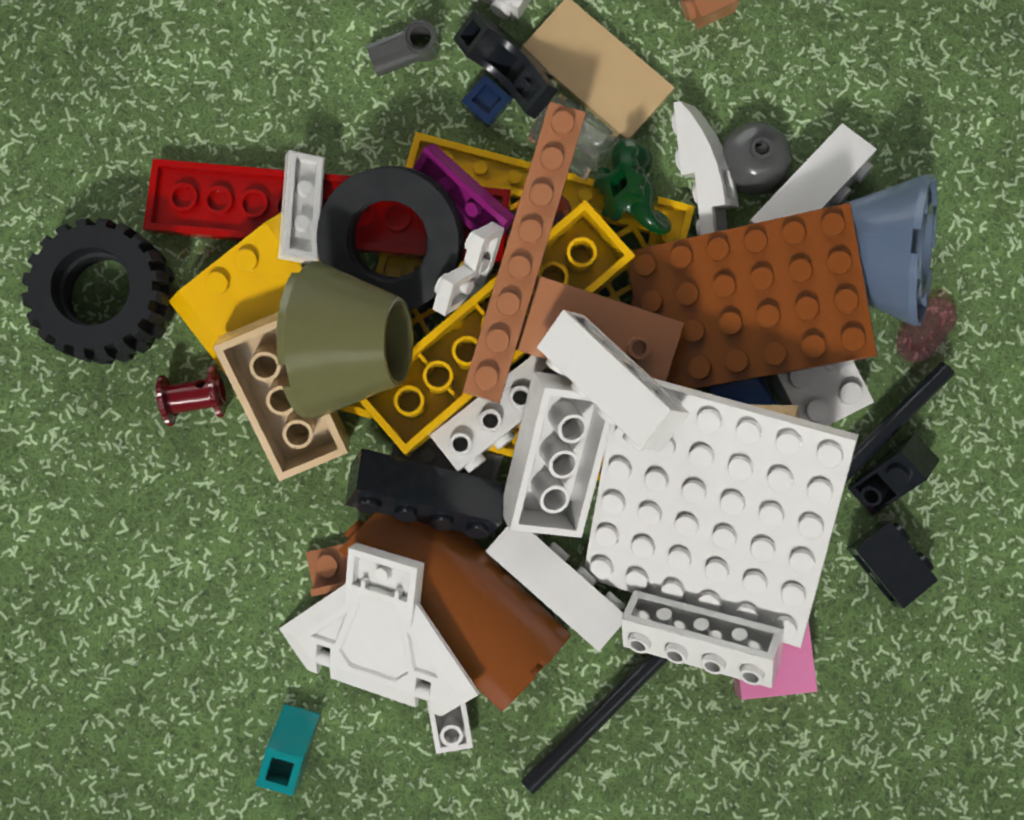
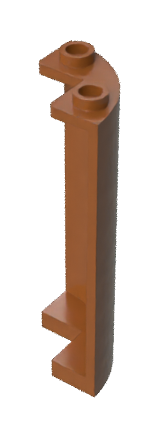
[338,513,571,712]

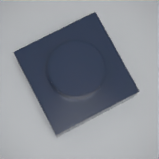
[461,75,512,128]

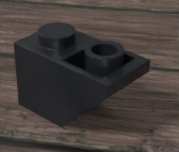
[848,432,940,516]

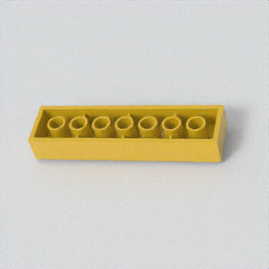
[359,200,635,457]

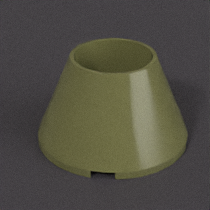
[276,261,413,419]

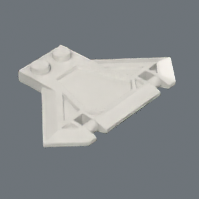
[279,542,480,716]

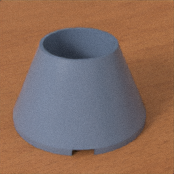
[844,174,937,326]

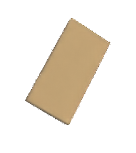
[522,0,675,139]

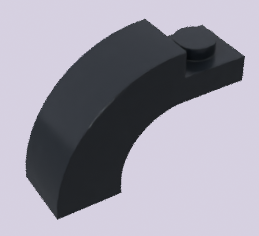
[453,9,558,119]

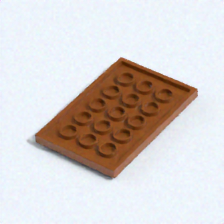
[628,203,878,389]

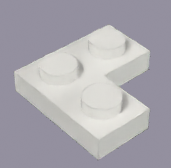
[432,221,505,316]

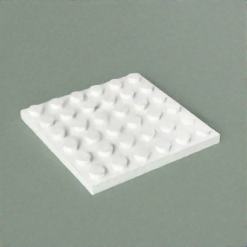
[584,378,859,648]

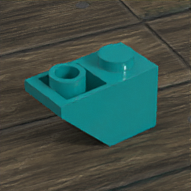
[255,703,321,796]

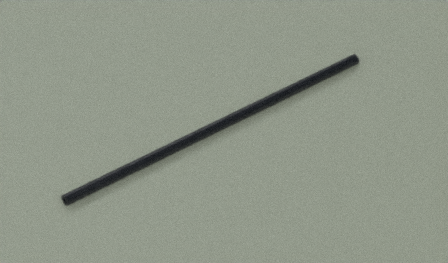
[521,362,955,794]

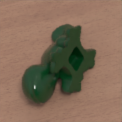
[593,138,672,235]

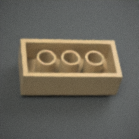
[213,312,350,481]

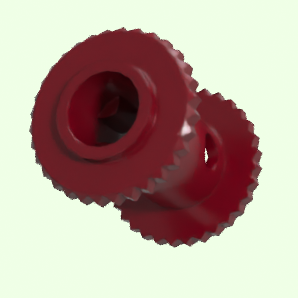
[156,366,226,426]

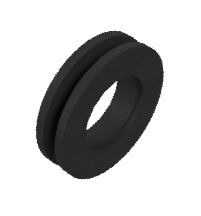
[317,166,464,310]

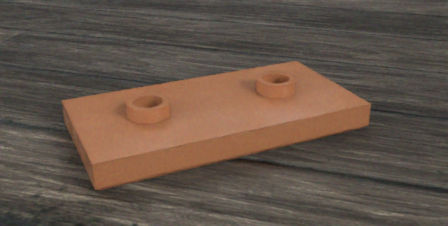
[516,276,684,381]

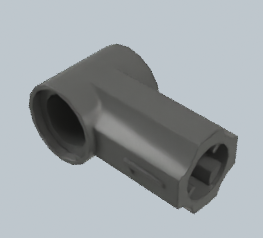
[366,19,440,77]

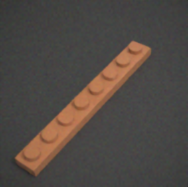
[462,102,586,404]

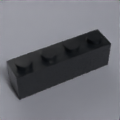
[345,448,504,539]

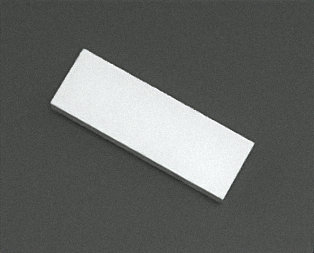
[278,150,325,263]

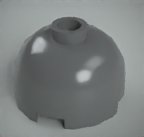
[722,121,792,195]

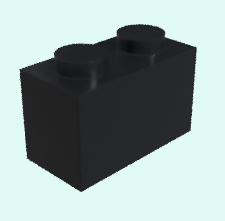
[847,521,938,609]

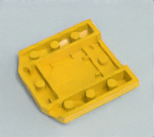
[169,212,321,376]

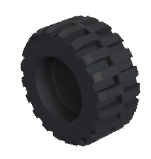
[21,218,176,364]

